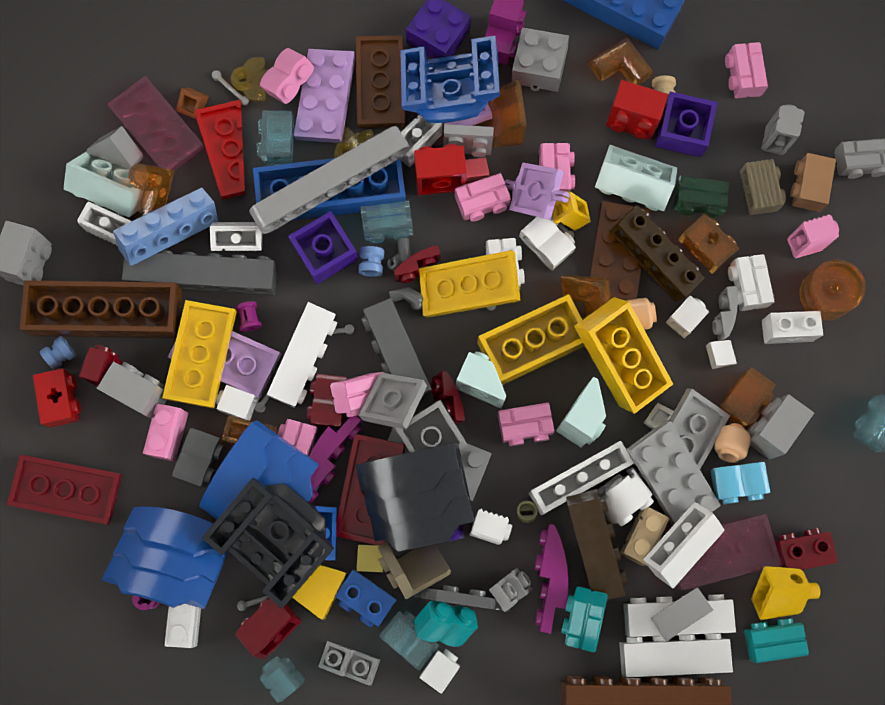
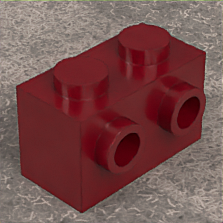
[772,528,839,570]
[235,597,302,660]

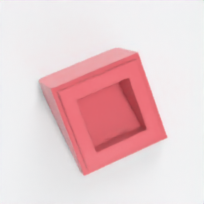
[465,158,490,184]

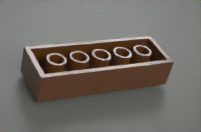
[19,280,183,338]
[560,675,732,705]

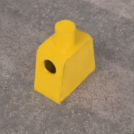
[292,565,348,620]
[751,566,820,620]

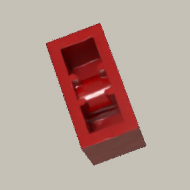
[33,368,81,428]

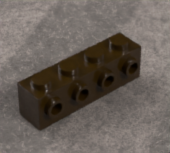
[609,205,705,302]
[566,489,628,600]

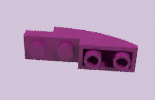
[309,416,362,504]
[534,524,568,634]

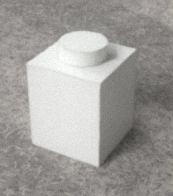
[666,296,709,338]
[216,385,259,422]
[420,649,460,694]

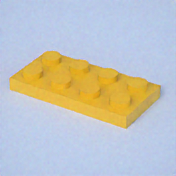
[419,250,520,318]
[162,300,237,409]

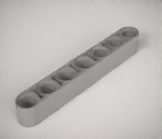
[249,126,411,234]

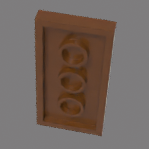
[356,35,406,128]
[586,201,650,301]

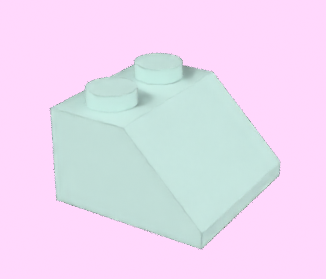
[456,352,506,408]

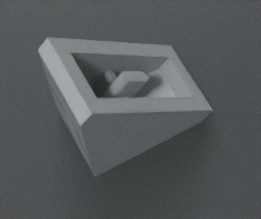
[87,126,143,170]

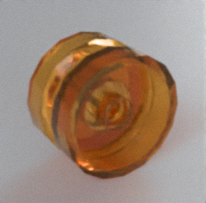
[800,259,866,320]

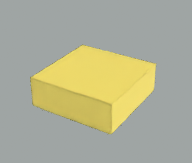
[357,545,383,572]

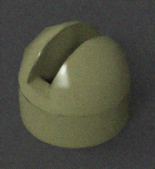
[517,501,538,523]

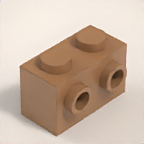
[790,153,836,212]

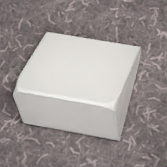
[706,340,737,369]
[644,403,674,430]

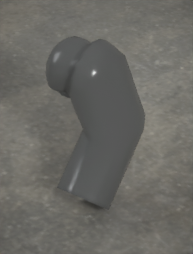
[387,238,411,272]

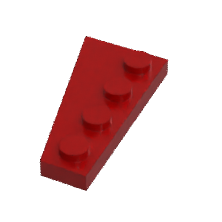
[194,100,245,200]

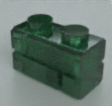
[673,176,729,218]

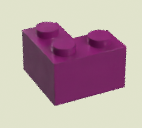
[485,0,527,65]

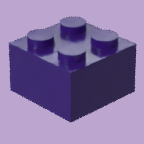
[406,0,471,59]
[655,91,718,157]
[288,211,358,285]

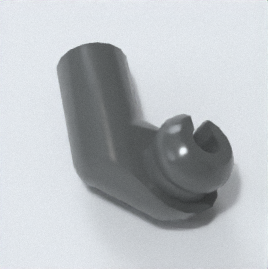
[389,287,423,310]

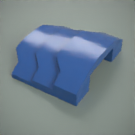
[400,36,500,123]
[199,420,320,519]
[102,507,229,609]

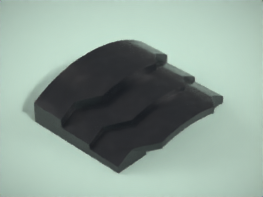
[356,443,475,551]
[202,477,334,609]

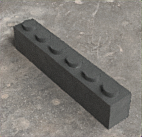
[122,250,277,295]

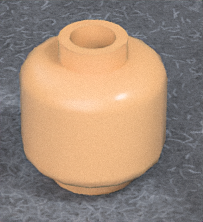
[626,298,657,330]
[714,423,751,463]

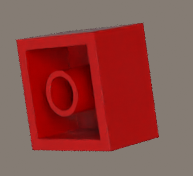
[606,80,668,140]
[414,144,467,196]

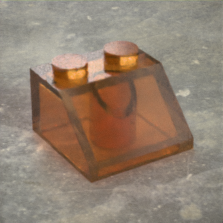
[488,80,526,148]

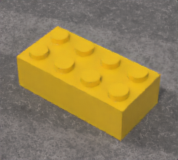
[477,294,585,385]
[574,297,673,414]

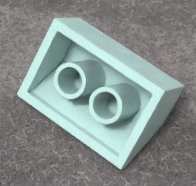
[595,145,677,211]
[64,151,157,217]
[556,377,606,447]

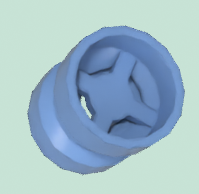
[358,246,384,277]
[39,336,76,370]

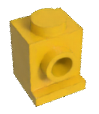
[552,191,591,231]

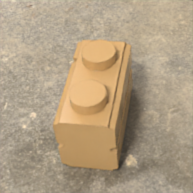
[620,507,670,566]

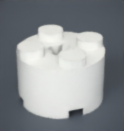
[597,468,654,526]

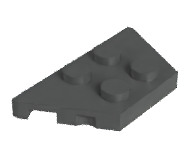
[412,585,511,612]

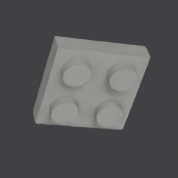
[443,124,494,157]
[359,372,427,429]

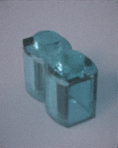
[379,610,440,671]

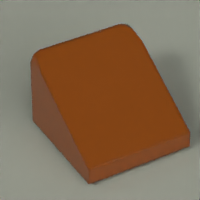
[175,88,209,119]

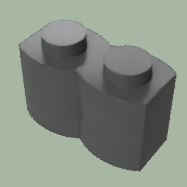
[172,428,225,487]

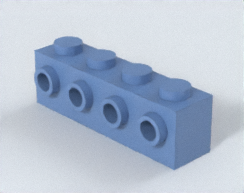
[113,188,218,266]

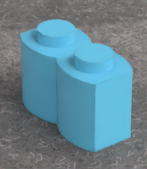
[710,462,770,504]

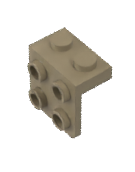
[378,542,451,599]

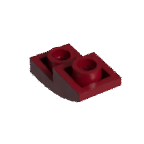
[394,245,440,283]
[430,371,465,425]

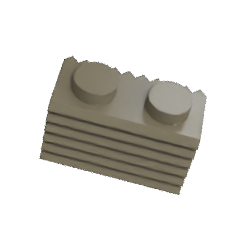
[740,159,786,215]

